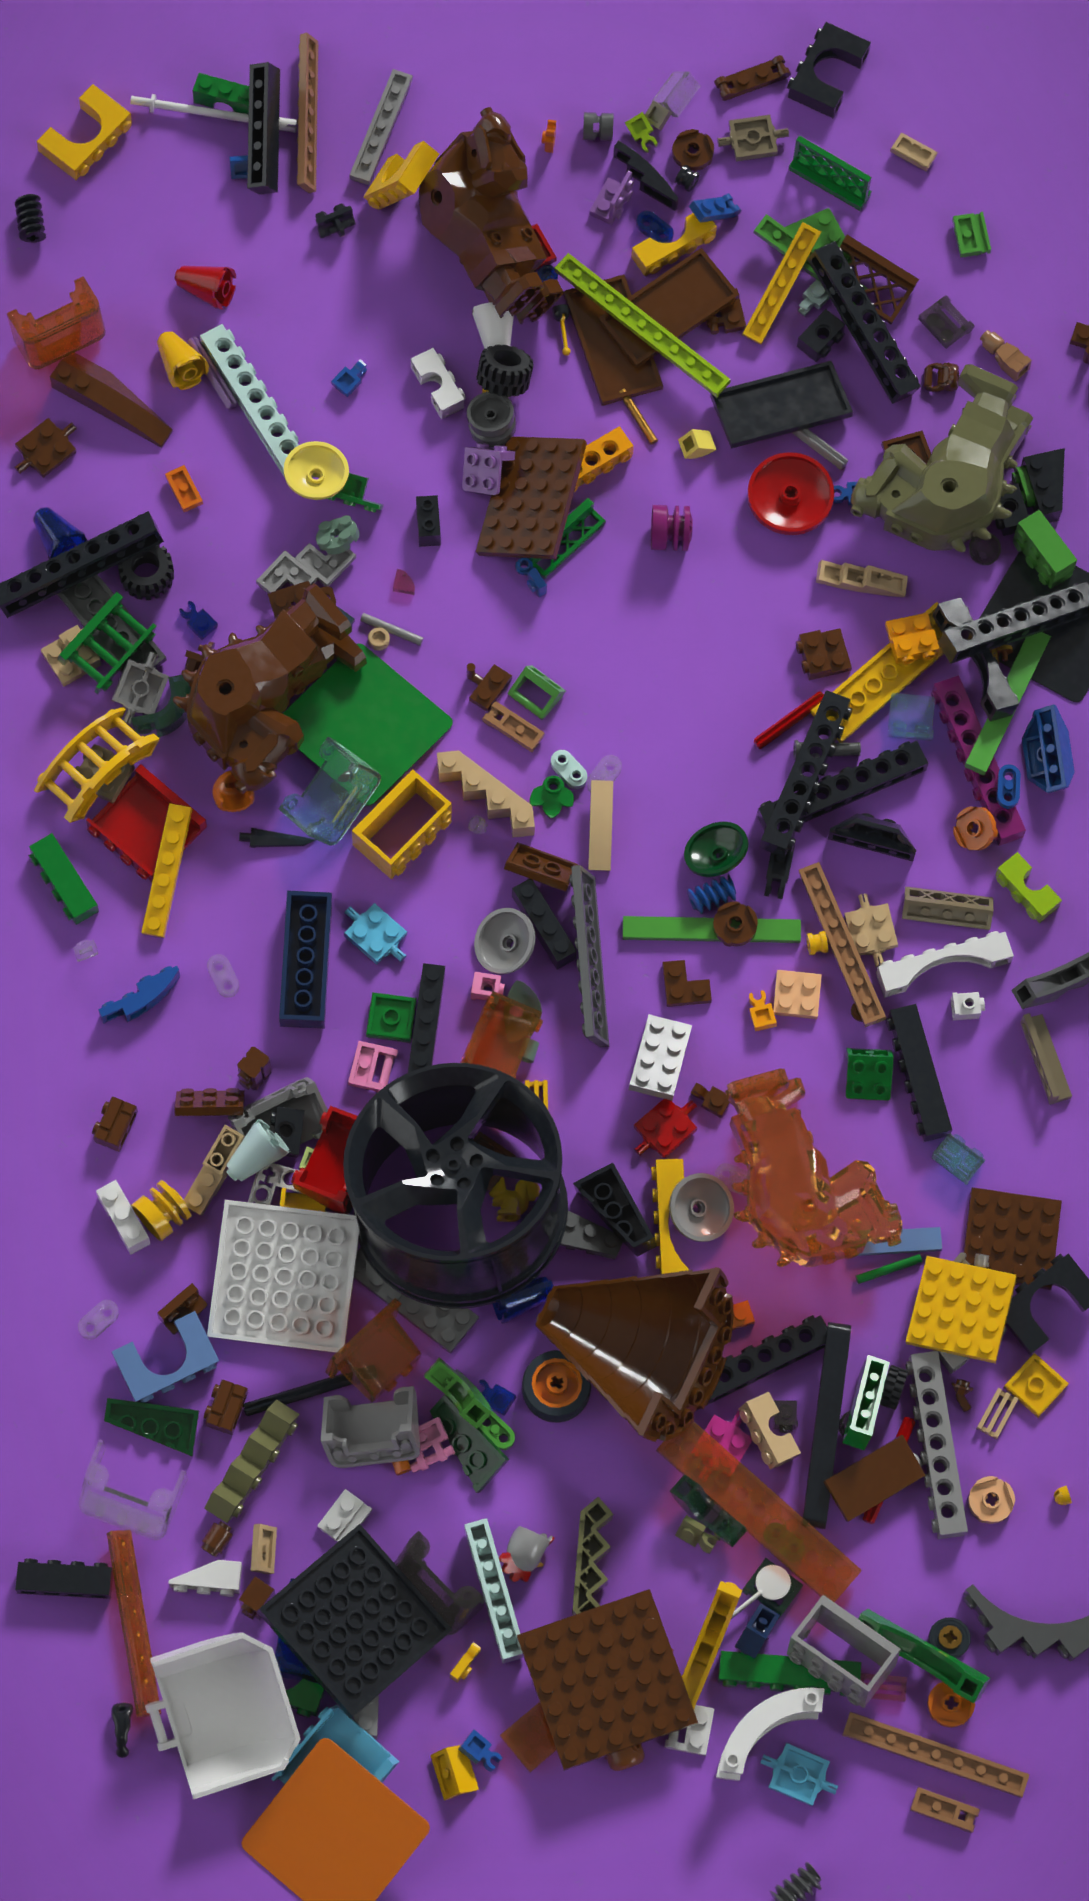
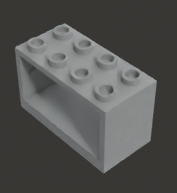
[787,1595,901,1708]

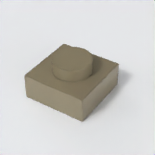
[645,100,672,130]

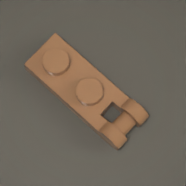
[482,701,545,752]
[910,1787,980,1833]

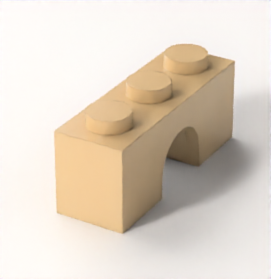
[738,1392,801,1470]

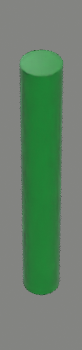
[855,1254,922,1284]

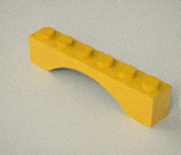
[651,1159,689,1274]

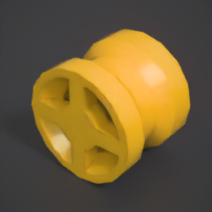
[806,931,828,955]

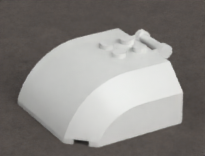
[145,1632,301,1799]

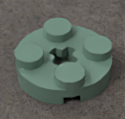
[316,515,360,555]

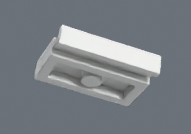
[317,1489,372,1542]

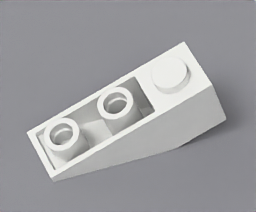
[168,1560,242,1597]

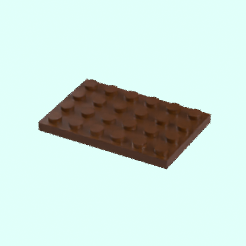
[476,437,587,559]

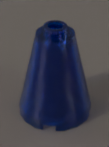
[33,507,88,559]
[492,1277,554,1324]

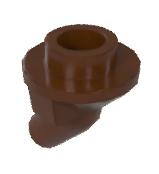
[951,1379,974,1412]

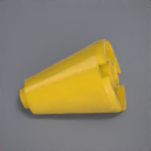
[157,331,209,390]

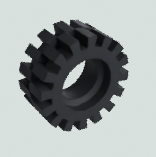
[880,1365,908,1410]

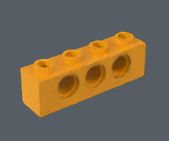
[574,426,634,492]

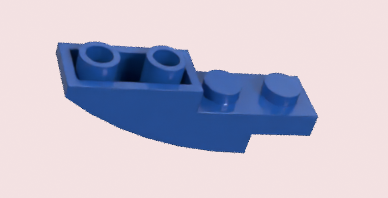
[98,966,180,1024]

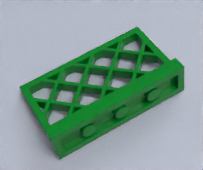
[788,135,872,211]

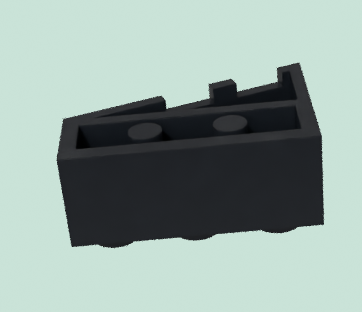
[1021,448,1065,523]

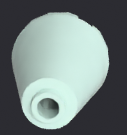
[226,1119,289,1181]

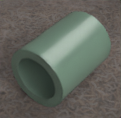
[518,1038,539,1063]

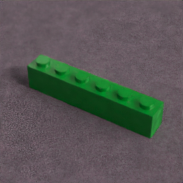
[718,1651,861,1697]

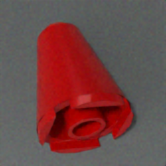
[175,266,236,310]

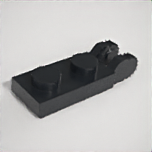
[764,845,795,899]

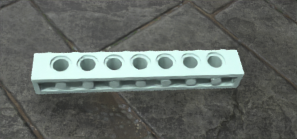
[200,324,299,478]

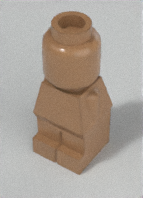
[980,330,1032,382]

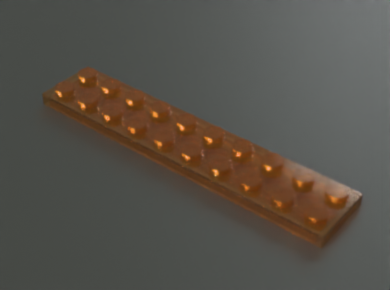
[656,1422,862,1602]

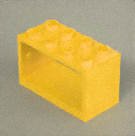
[352,769,452,879]

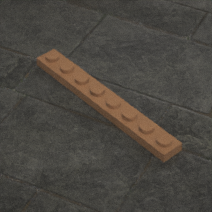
[296,32,318,193]
[799,862,886,1027]
[842,1712,1030,1798]

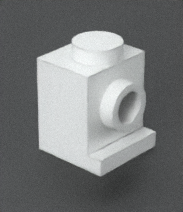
[950,992,985,1021]

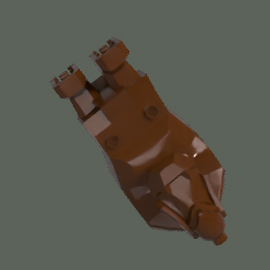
[419,107,564,324]
[173,583,367,794]

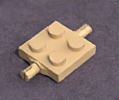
[845,894,898,967]

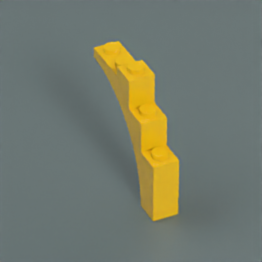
[682,1581,743,1709]

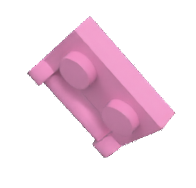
[348,1041,398,1092]

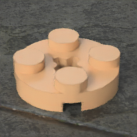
[968,1476,1015,1524]

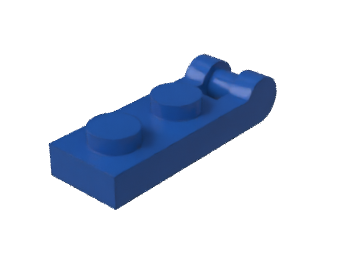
[689,194,742,222]

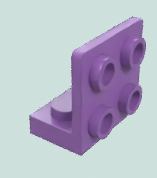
[589,171,634,225]

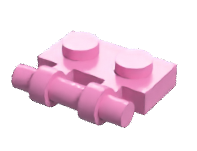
[410,1417,455,1473]

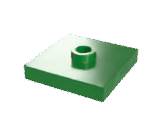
[366,992,417,1043]

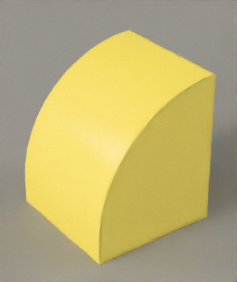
[678,429,716,459]

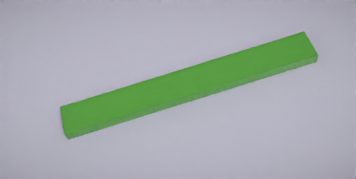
[964,632,1051,776]
[623,916,801,943]

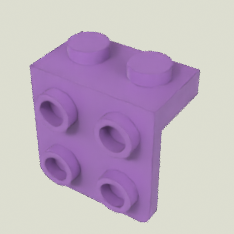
[462,443,515,495]

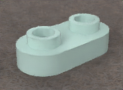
[551,750,587,789]

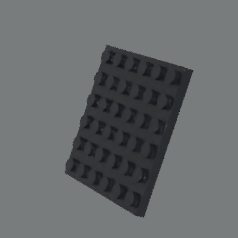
[257,1524,453,1719]

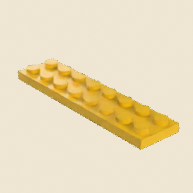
[811,602,944,743]

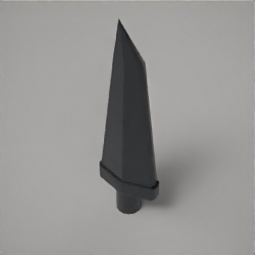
[239,828,316,848]

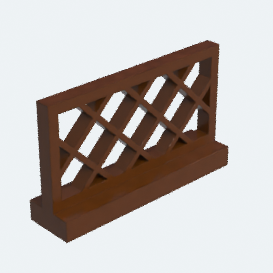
[833,235,919,324]

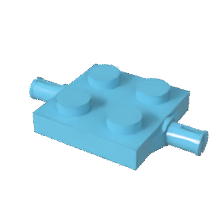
[344,903,407,965]
[760,1743,838,1806]

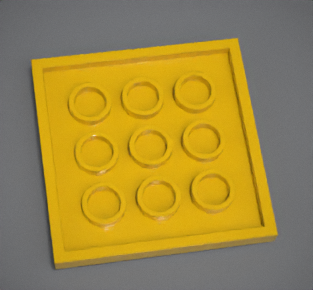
[905,1256,1017,1364]

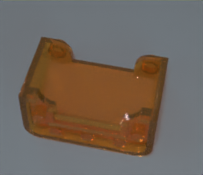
[460,991,543,1078]

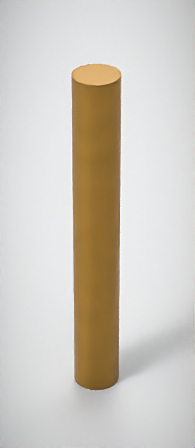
[619,389,658,445]

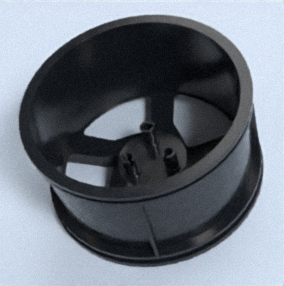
[343,1063,568,1309]

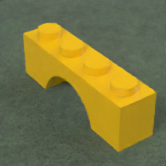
[631,213,717,276]

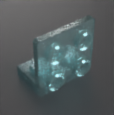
[887,693,935,741]

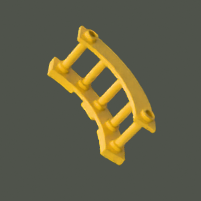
[34,707,160,823]

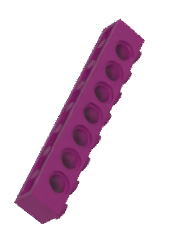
[931,675,1026,846]

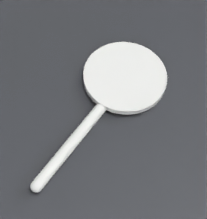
[731,1565,791,1619]

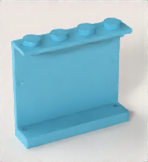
[271,1705,400,1784]

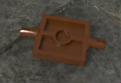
[15,418,77,478]

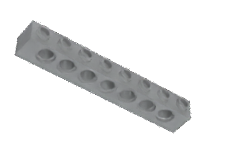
[906,1351,968,1539]

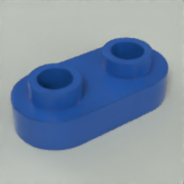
[997,764,1021,809]

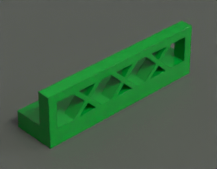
[528,498,606,579]

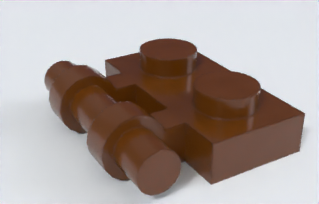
[706,288,746,335]

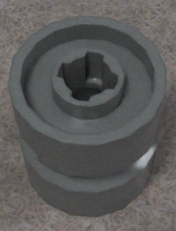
[583,112,614,141]

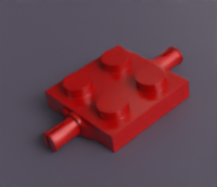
[634,1099,698,1159]

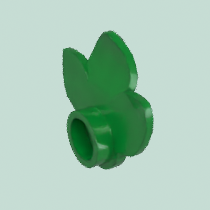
[530,776,574,819]

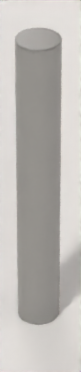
[360,613,424,645]

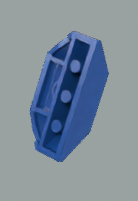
[1022,704,1075,793]

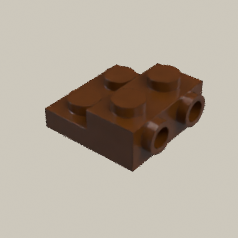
[796,628,852,680]

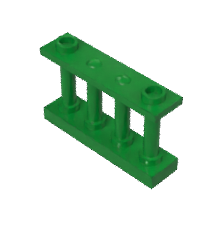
[58,592,156,694]

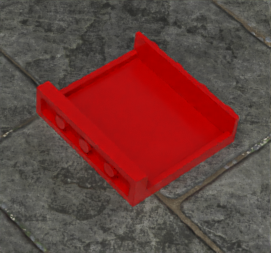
[86,764,207,882]

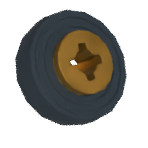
[928,1617,970,1658]

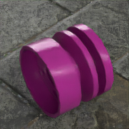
[651,505,693,551]

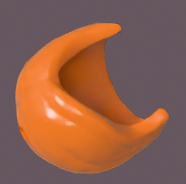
[212,770,255,812]

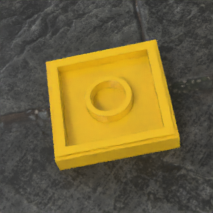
[1004,1353,1069,1418]

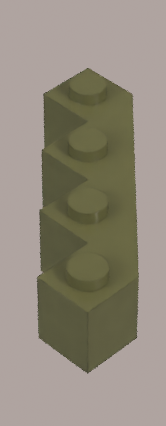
[204,1399,299,1523]
[572,1497,613,1615]

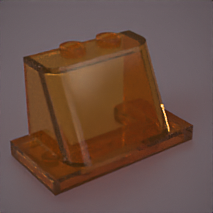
[325,1298,422,1403]

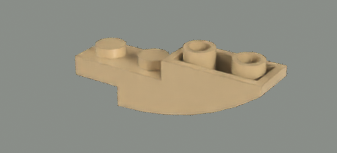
[184,1125,245,1216]

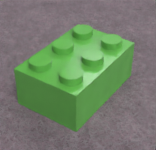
[1013,510,1077,589]

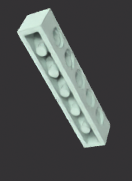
[464,1518,524,1664]

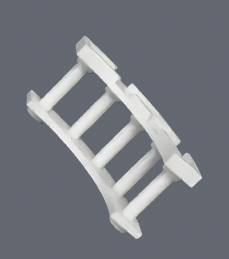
[716,1688,824,1781]

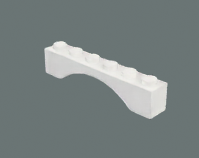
[876,931,1014,998]

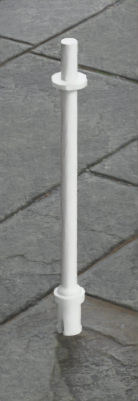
[130,94,297,133]

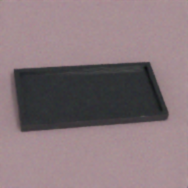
[710,361,853,449]

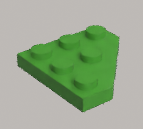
[785,208,857,263]

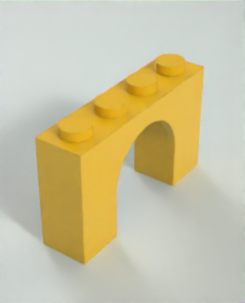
[37,84,132,180]
[363,141,439,210]

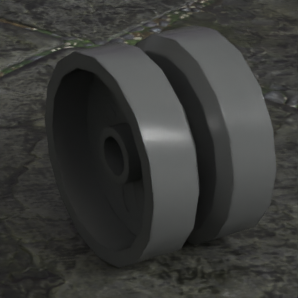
[467,392,516,447]

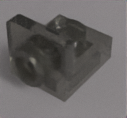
[773,1400,798,1433]

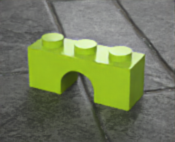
[995,852,1062,923]

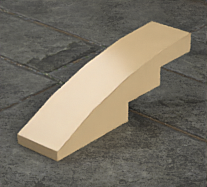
[816,560,908,597]
[588,780,613,871]

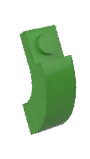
[424,1358,492,1429]

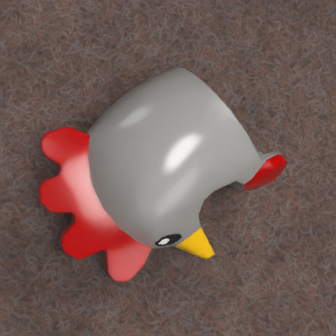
[499,1526,554,1582]

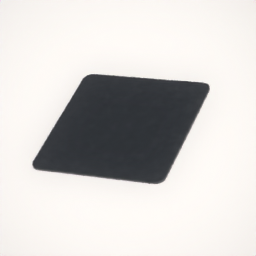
[980,551,1089,702]

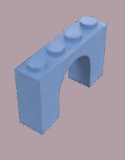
[111,1311,219,1403]

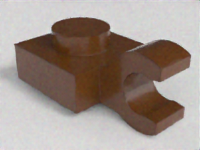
[690,1083,732,1118]

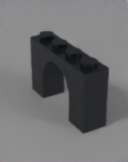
[787,22,871,118]
[1005,1253,1089,1354]

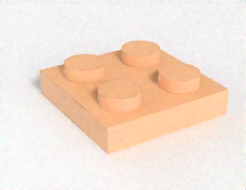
[773,970,822,1019]

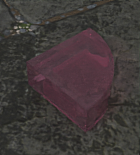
[393,569,415,595]

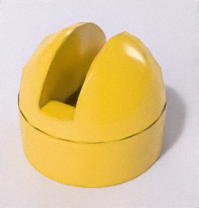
[1054,1485,1072,1505]

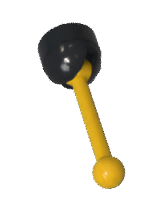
[552,304,571,356]

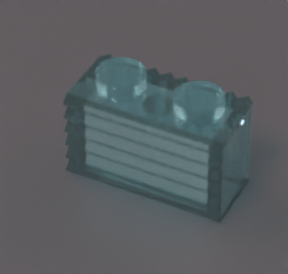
[931,1133,985,1185]

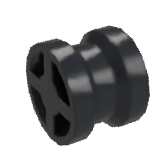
[675,165,700,192]

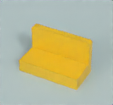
[430,1745,479,1800]

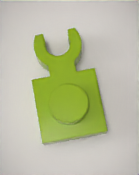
[625,112,658,153]

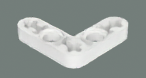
[248,1163,301,1205]

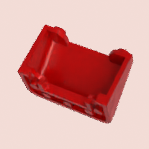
[291,1105,357,1215]

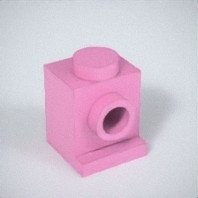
[471,972,505,1002]

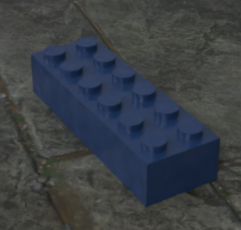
[279,891,332,1029]

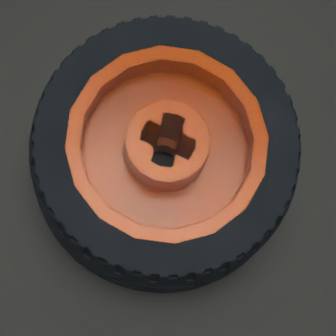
[522,1350,591,1423]

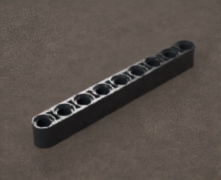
[802,1322,851,1529]

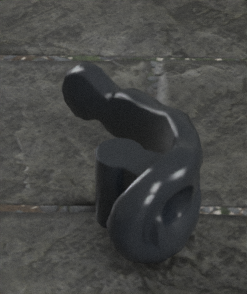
[111,1703,133,1758]

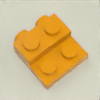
[885,612,940,665]

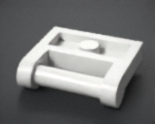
[664,1705,714,1756]

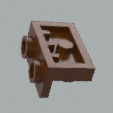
[157,1283,208,1335]

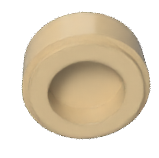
[368,628,390,651]

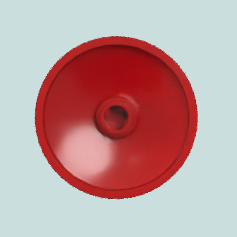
[747,452,834,535]

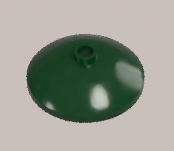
[684,822,749,877]

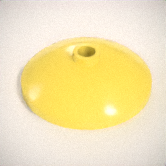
[284,441,349,500]

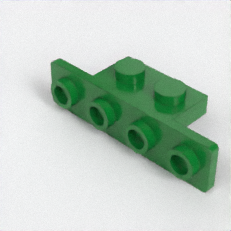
[327,472,384,512]

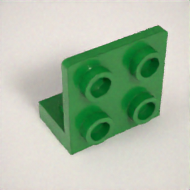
[846,1048,893,1100]

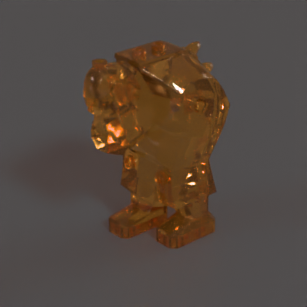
[725,1068,903,1267]

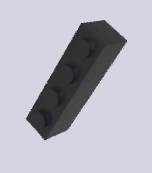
[512,879,577,970]
[15,1558,113,1599]

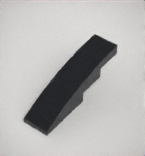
[613,140,678,211]

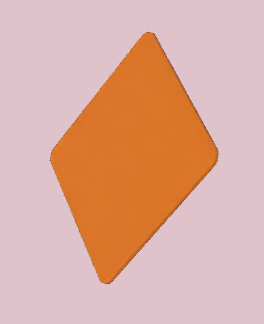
[242,1738,430,1901]

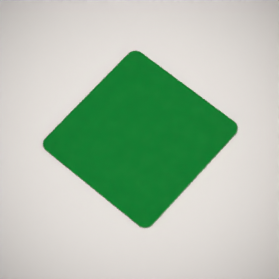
[283,644,453,806]

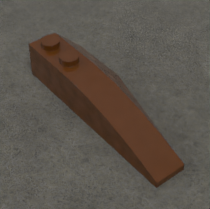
[50,352,173,448]

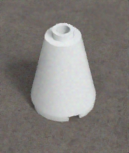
[472,302,514,349]

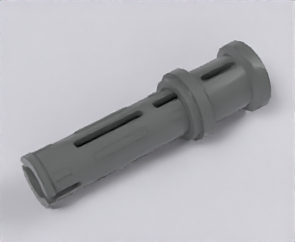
[793,740,861,760]

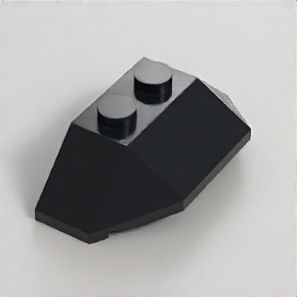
[828,813,916,862]

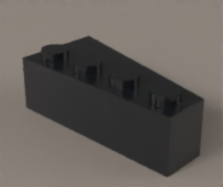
[573,1163,657,1257]

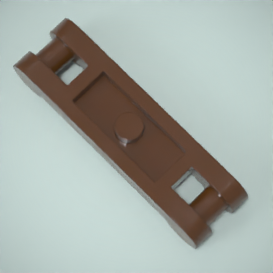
[714,55,791,101]

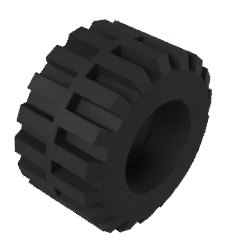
[476,345,534,397]
[118,544,174,600]

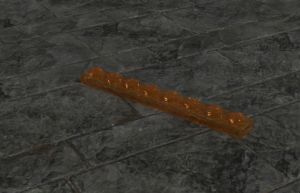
[107,1530,161,1717]

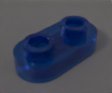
[636,211,674,243]

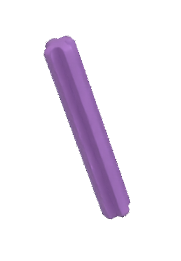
[187,336,238,409]

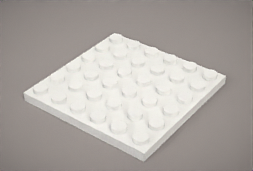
[207,1200,359,1354]

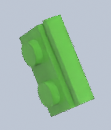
[952,212,991,258]

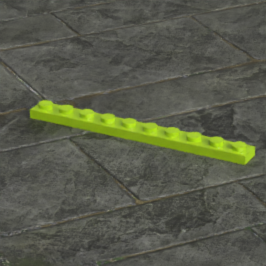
[554,253,730,398]

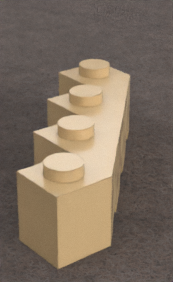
[437,750,535,838]

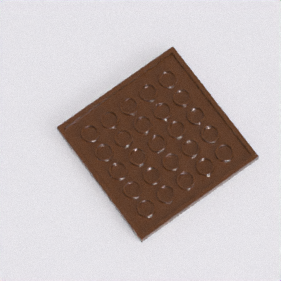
[517,1589,698,1771]

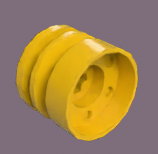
[131,1180,192,1241]

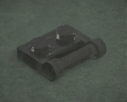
[918,295,975,349]

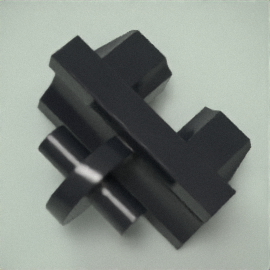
[315,203,356,239]

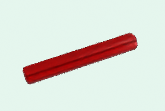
[754,691,824,749]

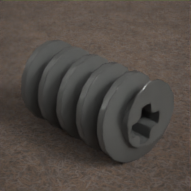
[769,1862,822,1901]

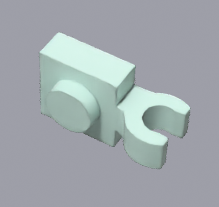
[798,279,830,316]

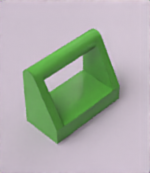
[508,665,566,720]

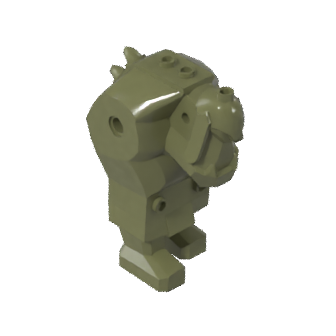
[850,364,1033,552]

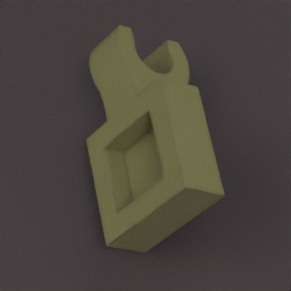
[675,1515,718,1554]

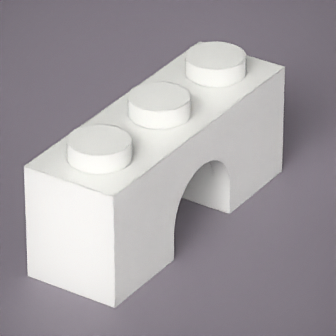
[411,348,466,419]
[96,1180,150,1255]

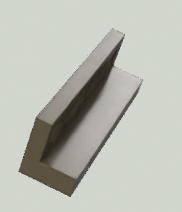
[902,886,994,930]
[1020,1013,1072,1105]

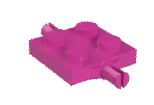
[690,1411,753,1483]

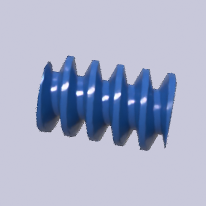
[687,874,736,914]

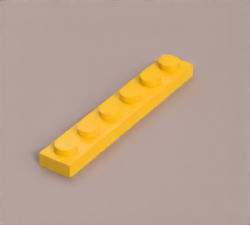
[742,222,821,345]
[141,803,192,938]

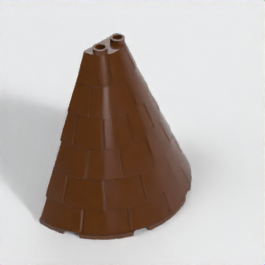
[535,1267,734,1442]

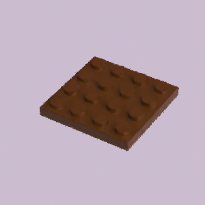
[964,1187,1062,1290]

